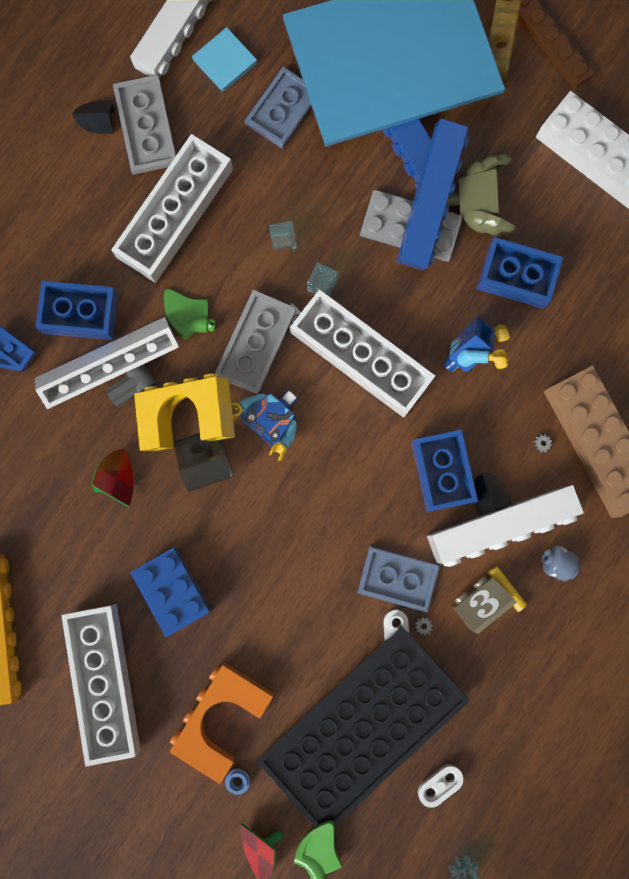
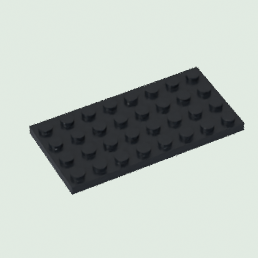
[256,625,470,827]

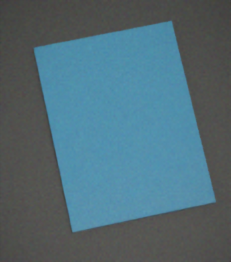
[283,0,505,147]

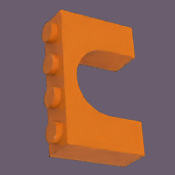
[169,662,274,784]

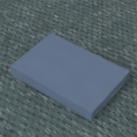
[244,66,312,149]
[357,546,440,613]

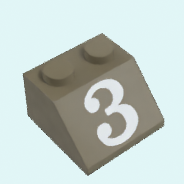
[452,576,517,634]

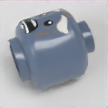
[542,546,580,582]

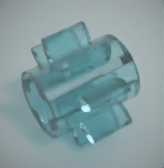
[449,855,481,879]

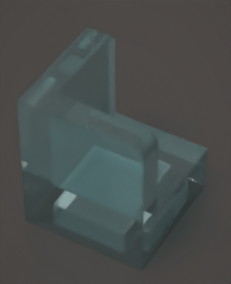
[269,221,297,252]
[307,262,339,297]

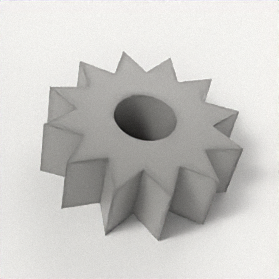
[533,434,553,453]
[414,617,434,636]

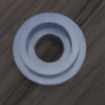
[225,768,250,795]

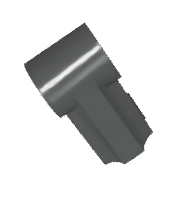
[106,364,157,407]

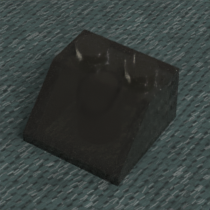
[174,433,234,492]

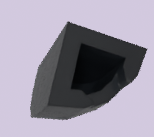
[72,100,115,134]
[474,473,512,516]

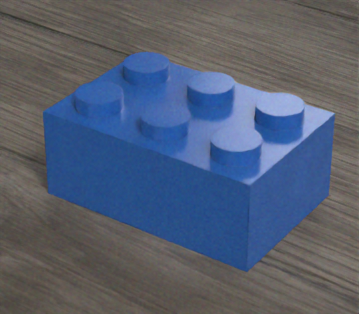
[476,237,563,309]
[36,281,119,340]
[411,430,478,512]
[130,547,212,637]

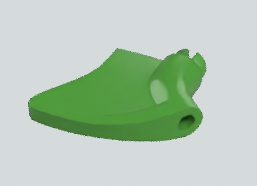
[164,289,216,340]
[294,821,343,879]

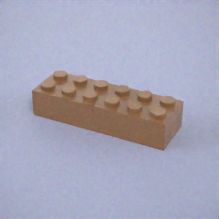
[544,366,629,518]

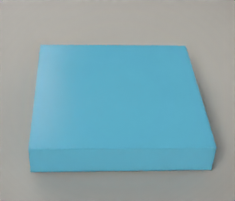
[192,27,257,92]

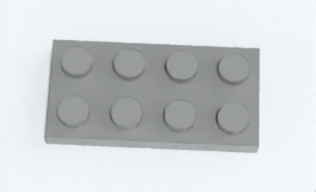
[113,75,176,175]
[360,190,463,262]
[215,290,296,395]

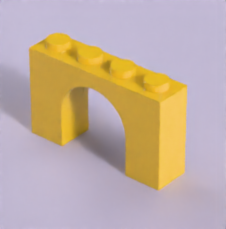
[134,374,235,451]

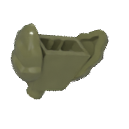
[446,154,516,236]

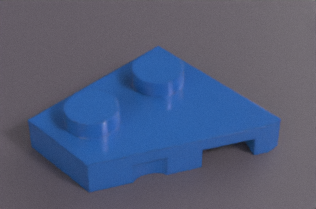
[0,325,38,372]

